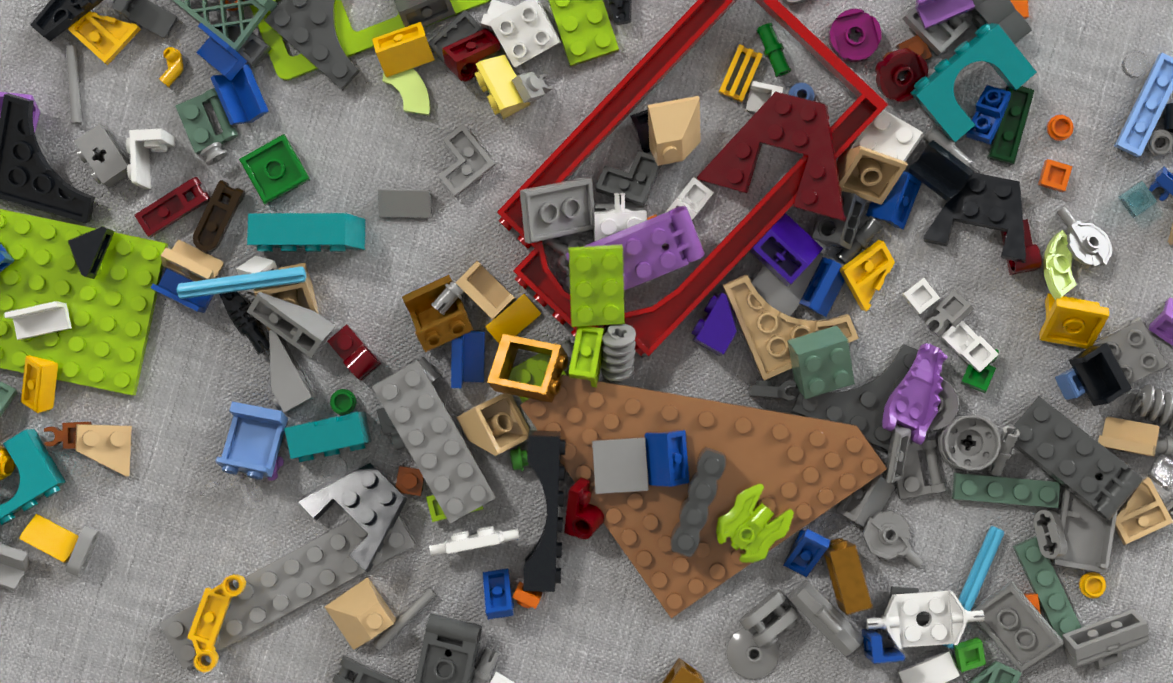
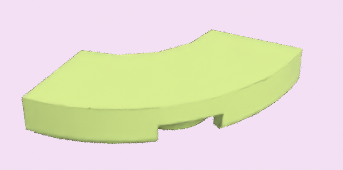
[382,68,430,116]
[1043,230,1077,300]

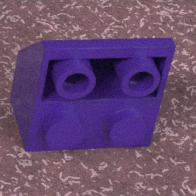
[750,213,823,286]
[691,293,737,356]

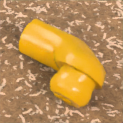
[159,47,184,87]

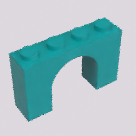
[911,23,1037,142]
[0,429,66,526]

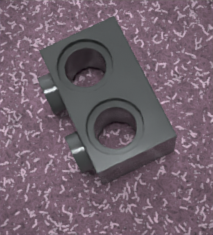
[812,191,866,250]

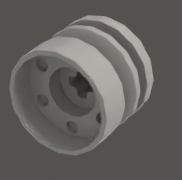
[937,415,1001,470]

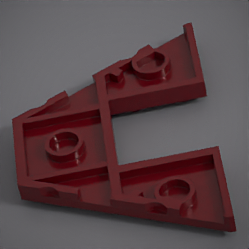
[697,91,846,221]

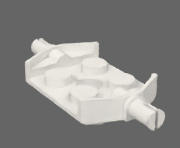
[866,590,984,649]

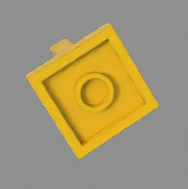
[1039,293,1109,349]

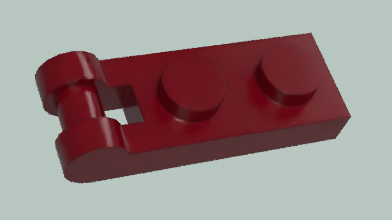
[134,177,211,238]

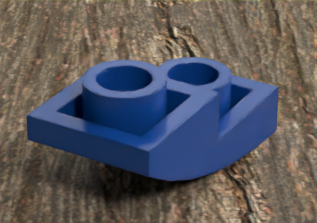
[966,85,1011,145]

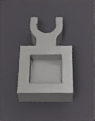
[512,72,553,103]
[925,290,974,337]

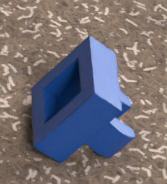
[1149,166,1173,201]

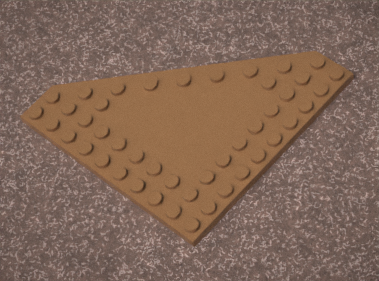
[520,374,887,618]

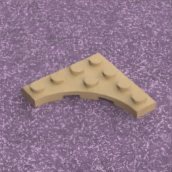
[722,274,859,381]

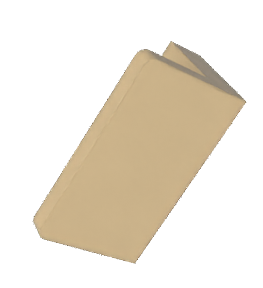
[161,240,224,281]
[1098,417,1160,457]

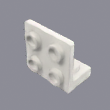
[489,0,562,67]
[126,129,175,189]

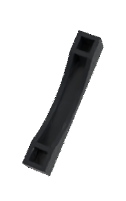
[523,430,566,592]

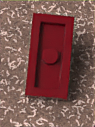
[442,28,501,82]
[1001,219,1042,275]
[327,324,382,381]
[564,477,604,539]

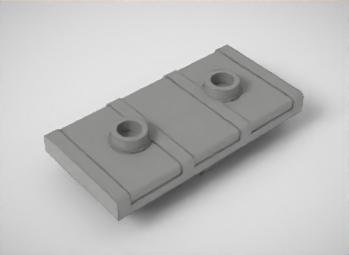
[1052,475,1117,573]

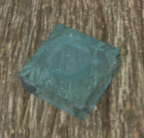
[1118,181,1157,217]

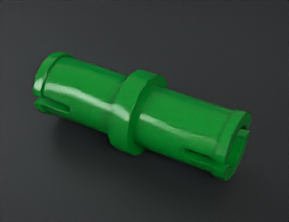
[757,23,791,77]

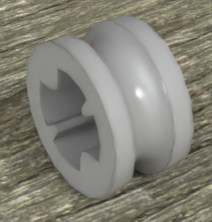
[200,142,227,165]

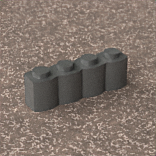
[969,0,1032,44]
[671,447,726,557]

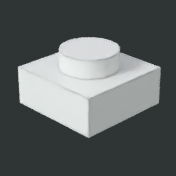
[902,278,940,315]

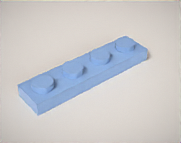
[1114,53,1173,158]

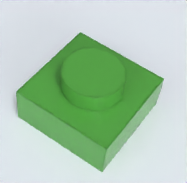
[954,637,986,672]

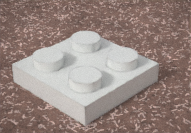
[850,110,924,162]

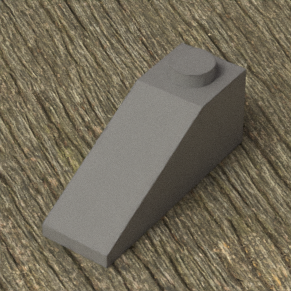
[247,292,335,358]
[269,330,316,413]

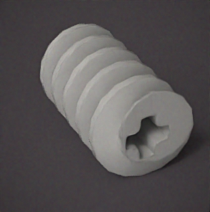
[601,324,636,381]
[1131,384,1173,430]

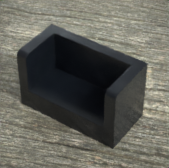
[1069,342,1132,406]

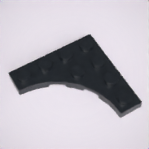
[0,93,95,223]

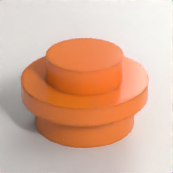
[1047,115,1073,141]

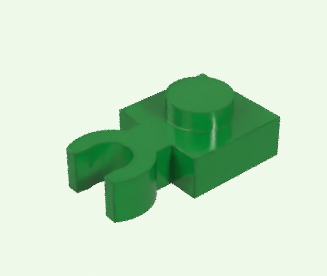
[961,349,999,393]

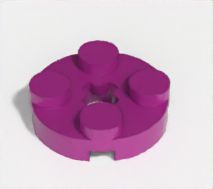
[828,9,882,62]

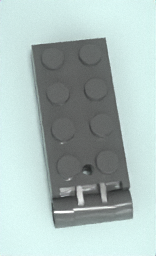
[1013,396,1143,521]
[414,613,482,683]

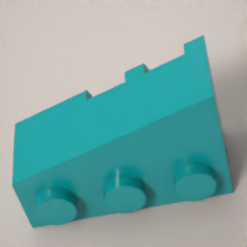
[284,411,371,462]

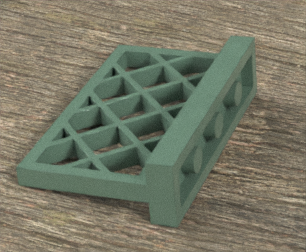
[173,0,278,52]

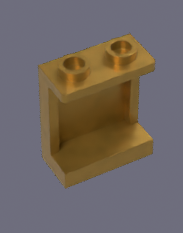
[402,275,473,352]

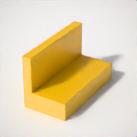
[372,22,435,77]

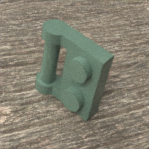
[175,88,238,154]

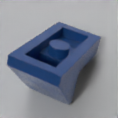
[783,529,830,577]
[483,568,514,620]

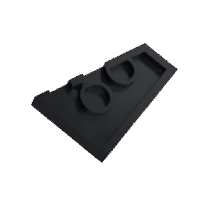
[30,0,103,41]

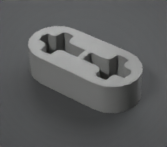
[1033,510,1068,560]
[66,526,100,577]

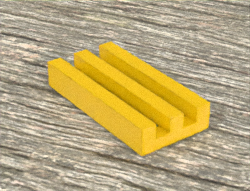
[718,44,763,103]

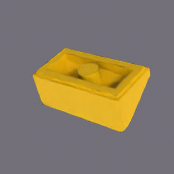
[485,293,541,344]
[21,355,58,413]
[19,514,79,563]

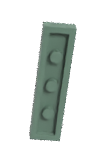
[952,473,1060,508]
[1012,535,1082,640]

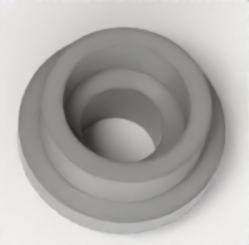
[1147,129,1173,156]

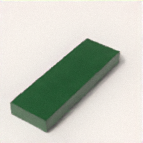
[987,86,1035,165]

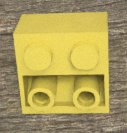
[474,55,530,119]

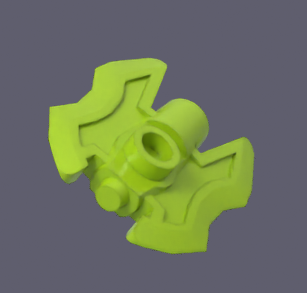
[716,484,794,563]

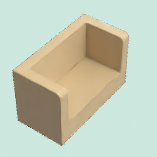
[455,261,515,320]

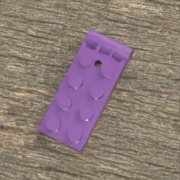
[566,206,705,291]

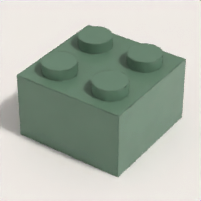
[787,325,855,399]

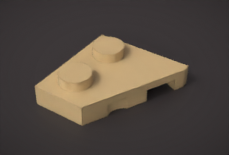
[75,424,132,476]
[1115,477,1173,545]

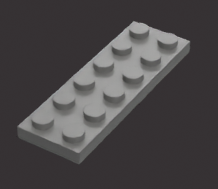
[372,360,496,523]

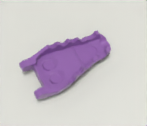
[882,343,948,445]

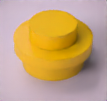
[1079,572,1106,598]

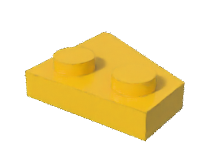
[67,11,141,65]
[839,240,895,311]

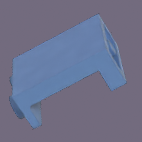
[215,401,288,480]

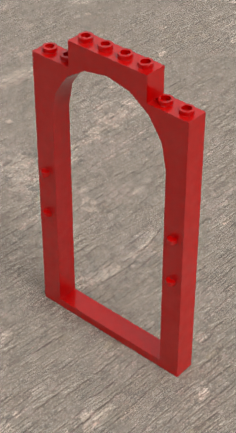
[497,0,888,356]

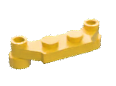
[187,574,246,672]

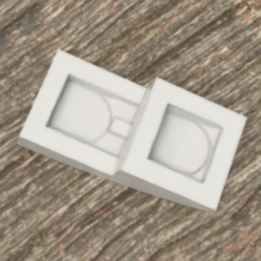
[665,176,714,220]
[940,321,999,372]
[898,650,960,683]

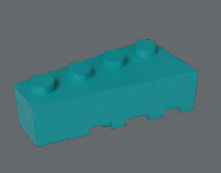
[247,213,366,252]

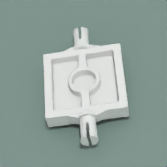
[594,193,647,242]
[429,526,520,556]

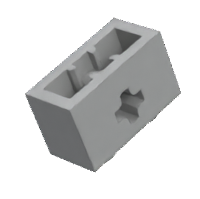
[74,124,131,187]

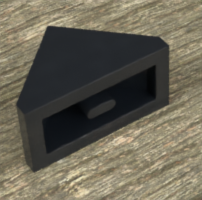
[68,227,115,279]

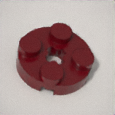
[875,48,928,102]

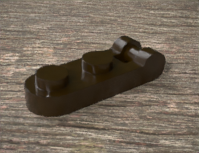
[193,180,245,252]

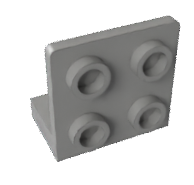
[1094,316,1167,384]

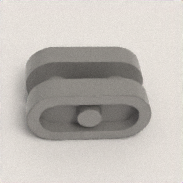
[739,589,799,648]

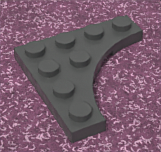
[264,0,360,91]
[791,344,918,450]

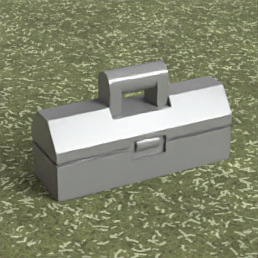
[787,579,864,656]
[1062,609,1149,670]

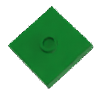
[239,134,311,205]

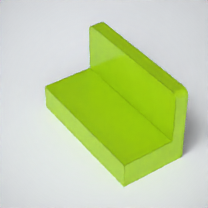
[568,326,605,388]

